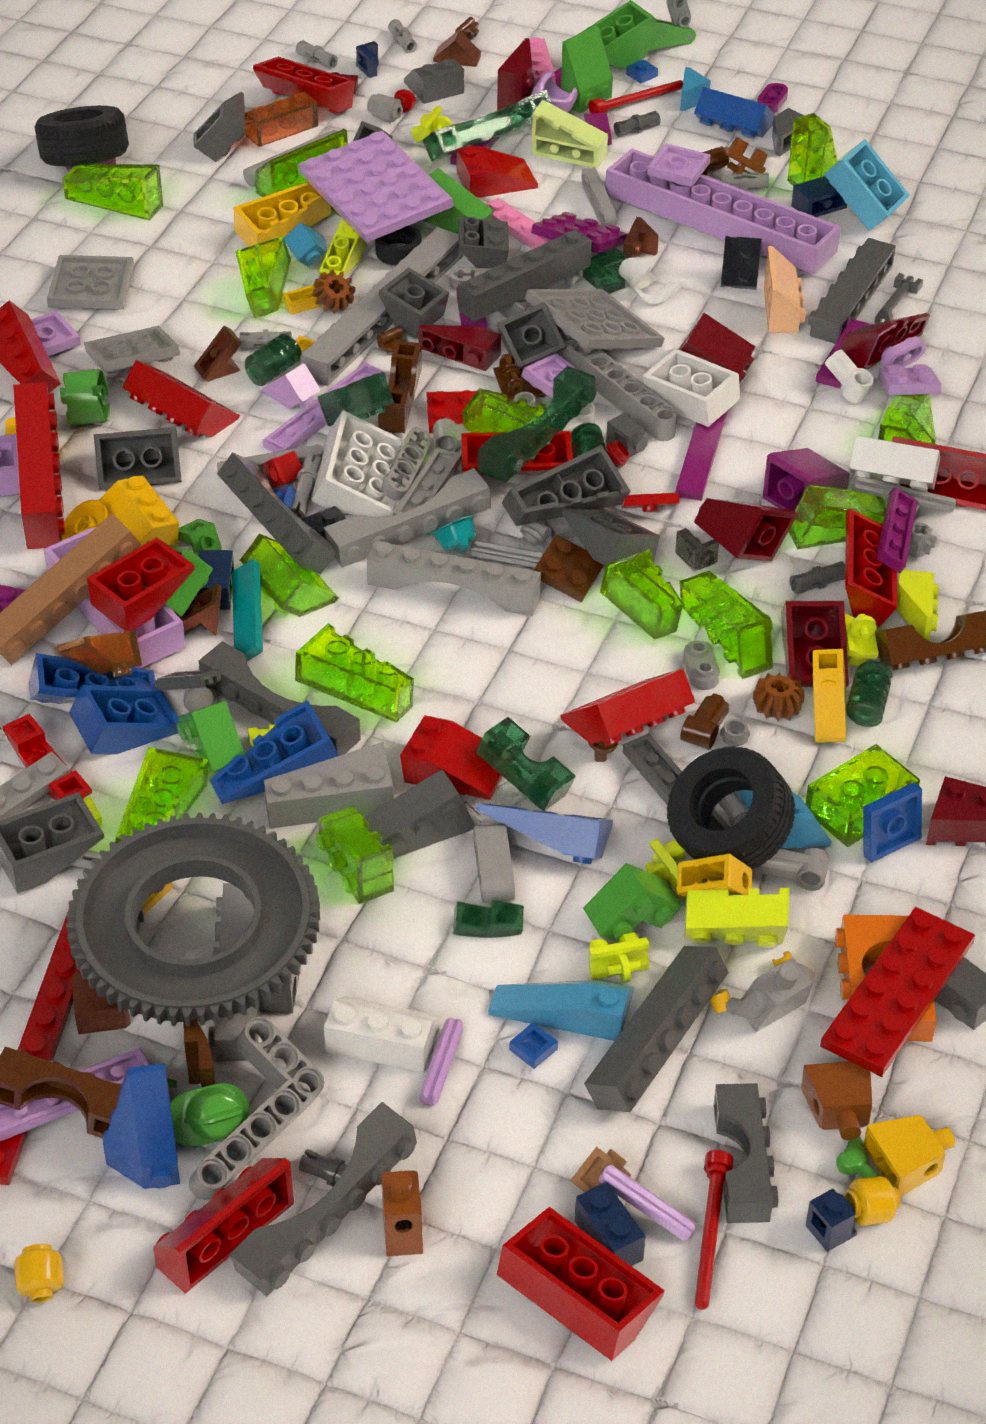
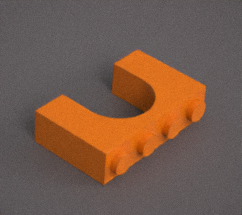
[835,915,937,1042]

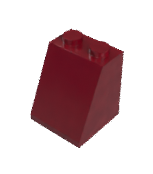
[678,313,756,384]
[693,498,798,561]

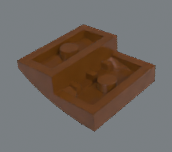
[183,1020,215,1088]

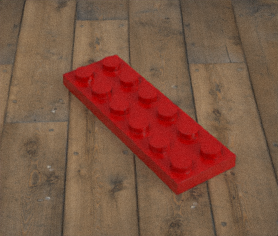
[820,906,975,1077]

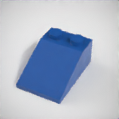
[69,685,180,754]

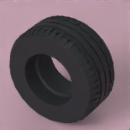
[34,105,129,166]
[667,746,795,870]

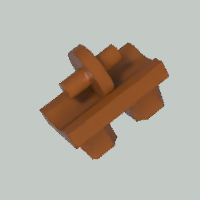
[722,137,768,175]

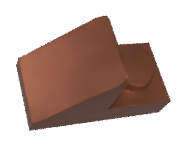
[623,217,659,261]
[194,326,242,382]
[173,584,222,636]

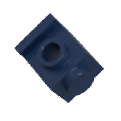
[805,1188,857,1252]

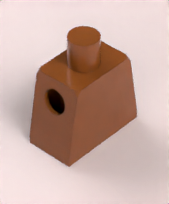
[801,1061,872,1140]
[381,1170,423,1257]

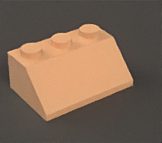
[764,246,805,333]

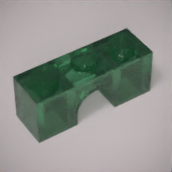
[317,372,394,427]
[476,717,576,811]

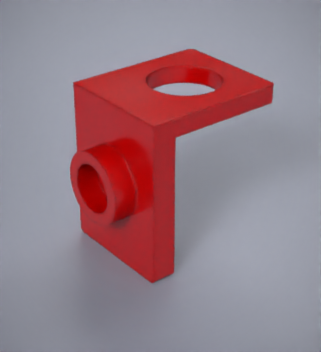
[261,451,302,490]

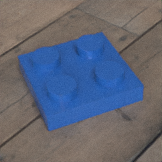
[863,782,922,863]

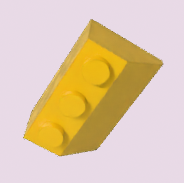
[98,475,179,546]

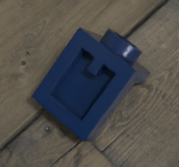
[356,41,379,78]

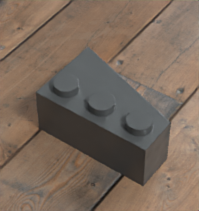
[361,769,475,861]

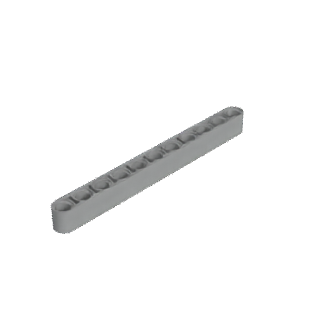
[498,298,677,441]

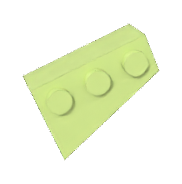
[532,99,608,169]

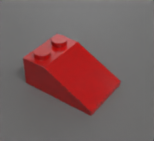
[457,146,538,198]
[87,537,195,634]
[400,715,513,801]

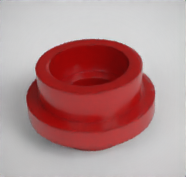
[394,89,416,113]
[606,440,630,466]

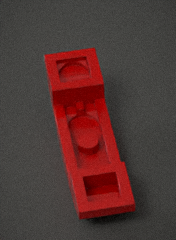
[2,713,92,801]

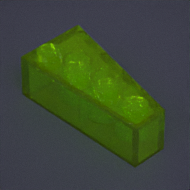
[62,164,163,221]

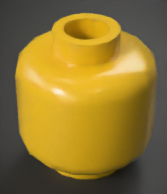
[844,1176,901,1226]
[14,1244,65,1303]

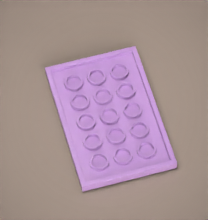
[298,130,453,243]

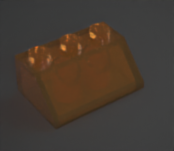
[245,92,318,147]

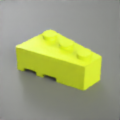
[684,887,790,947]

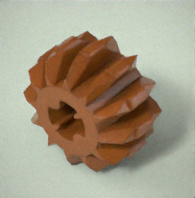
[312,269,356,314]
[753,672,805,722]

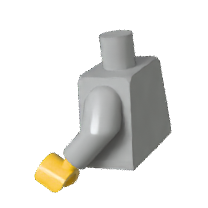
[710,951,815,1032]

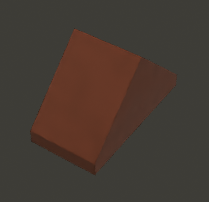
[433,29,481,67]
[72,972,131,1035]

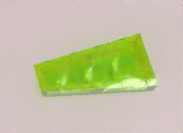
[679,571,773,679]
[295,623,414,723]
[115,747,209,844]

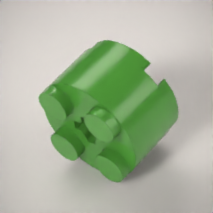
[60,369,110,426]

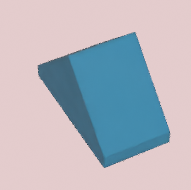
[680,67,711,111]

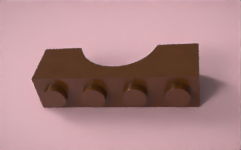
[378,341,422,433]
[875,610,986,670]
[0,1046,122,1138]

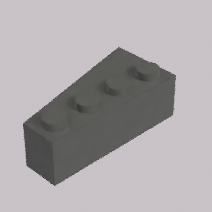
[502,445,631,526]

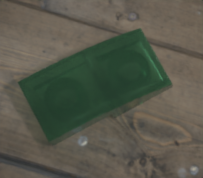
[453,899,524,938]

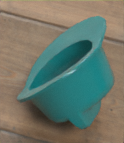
[426,515,476,553]

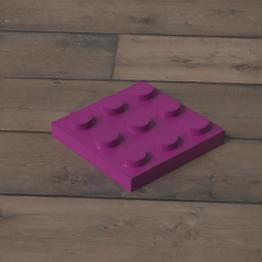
[531,212,628,253]

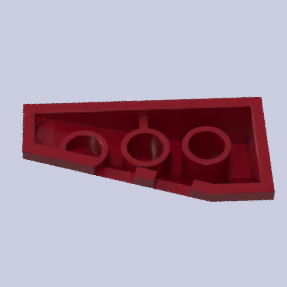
[841,313,931,370]

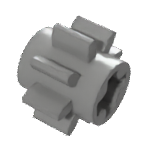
[908,522,937,557]

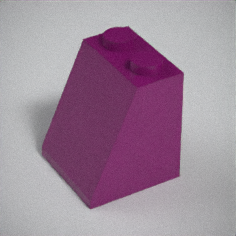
[762,448,850,524]

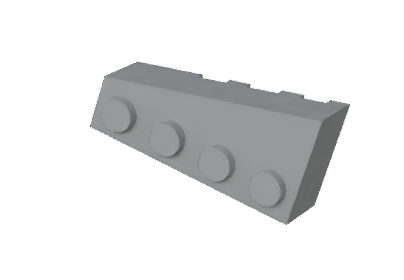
[264,742,394,829]

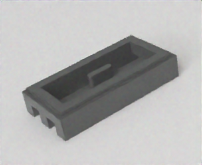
[155,669,221,690]

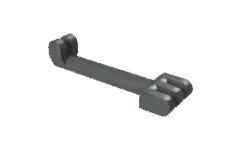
[874,273,923,323]

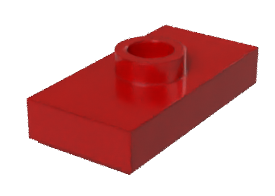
[621,492,680,512]

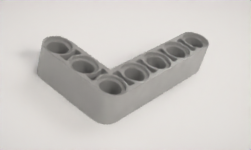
[189,1017,325,1200]

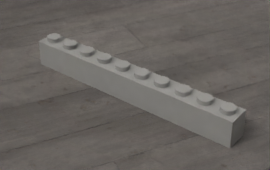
[300,227,463,386]

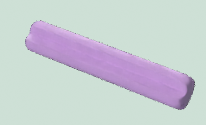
[420,1017,463,1106]
[599,1165,696,1241]

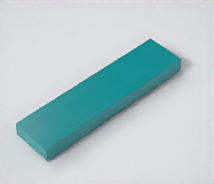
[232,559,263,661]

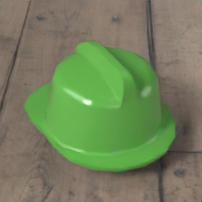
[171,1083,249,1147]

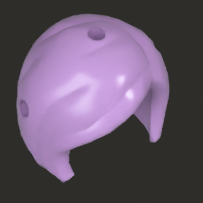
[532,71,578,113]

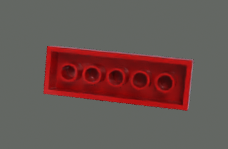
[13,382,66,549]

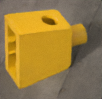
[677,854,752,897]
[863,1115,955,1197]

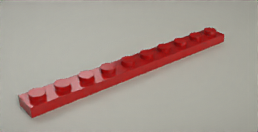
[0,909,81,1186]

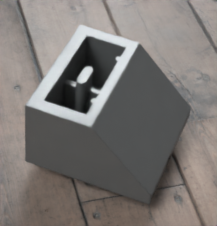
[458,217,509,269]

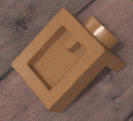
[570,1146,631,1192]

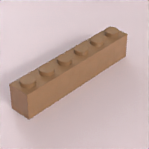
[0,513,142,665]

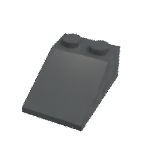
[562,508,660,572]
[0,792,104,893]

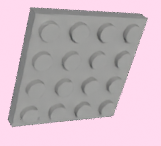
[525,289,665,351]

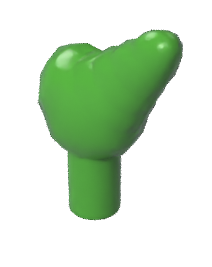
[836,1136,880,1178]

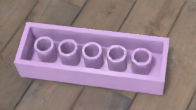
[44,527,186,669]

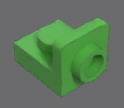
[178,519,222,556]

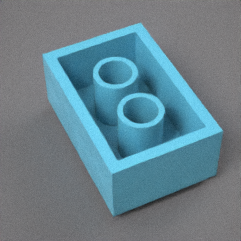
[824,139,910,231]

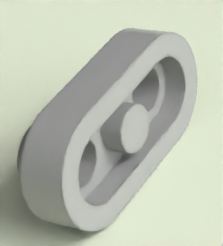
[683,641,720,690]

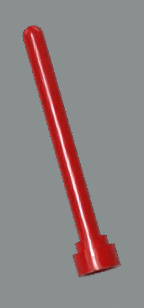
[588,80,683,113]
[694,1150,734,1310]

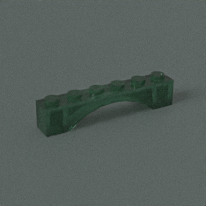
[422,90,553,162]
[478,366,596,483]

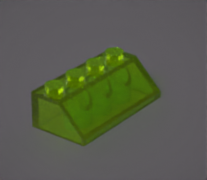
[254,129,348,197]

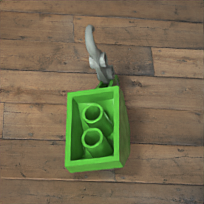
[579,0,696,69]

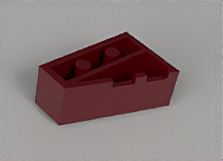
[926,776,986,847]

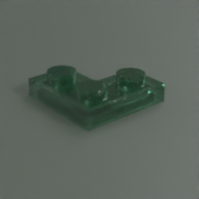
[582,247,629,294]

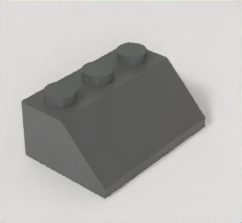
[93,427,182,490]

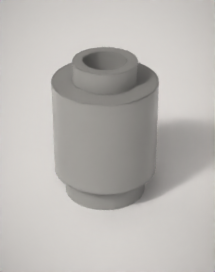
[367,93,403,122]

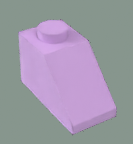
[262,363,321,409]

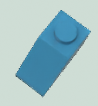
[283,223,327,267]

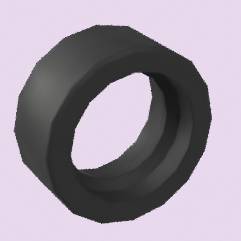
[375,225,422,266]

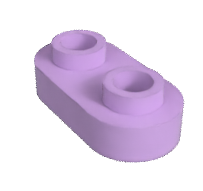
[881,336,926,368]

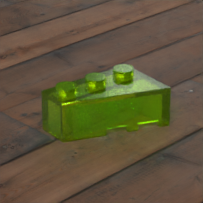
[462,388,550,433]

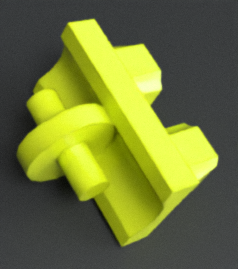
[411,106,453,148]
[845,614,878,667]
[645,838,687,900]
[589,932,649,983]

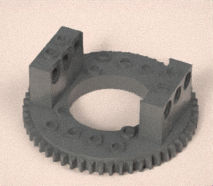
[66,813,321,1027]

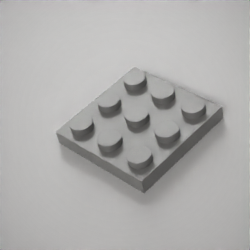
[47,255,134,310]
[84,325,180,374]

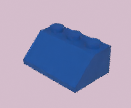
[694,87,775,139]

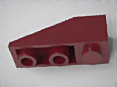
[418,325,501,371]

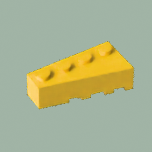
[233,182,331,258]

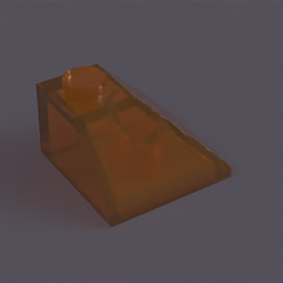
[54,630,142,677]

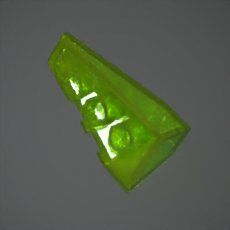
[878,394,936,444]

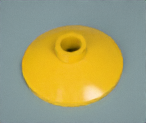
[61,499,108,541]

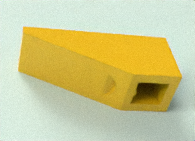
[813,649,846,743]

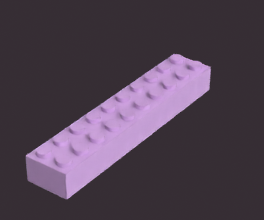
[605,149,841,275]

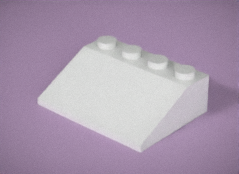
[311,410,412,518]

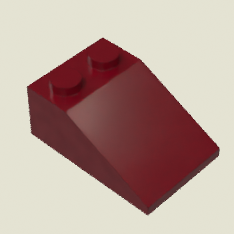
[497,38,534,117]
[781,601,849,687]

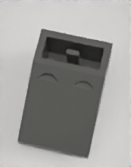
[193,92,246,162]

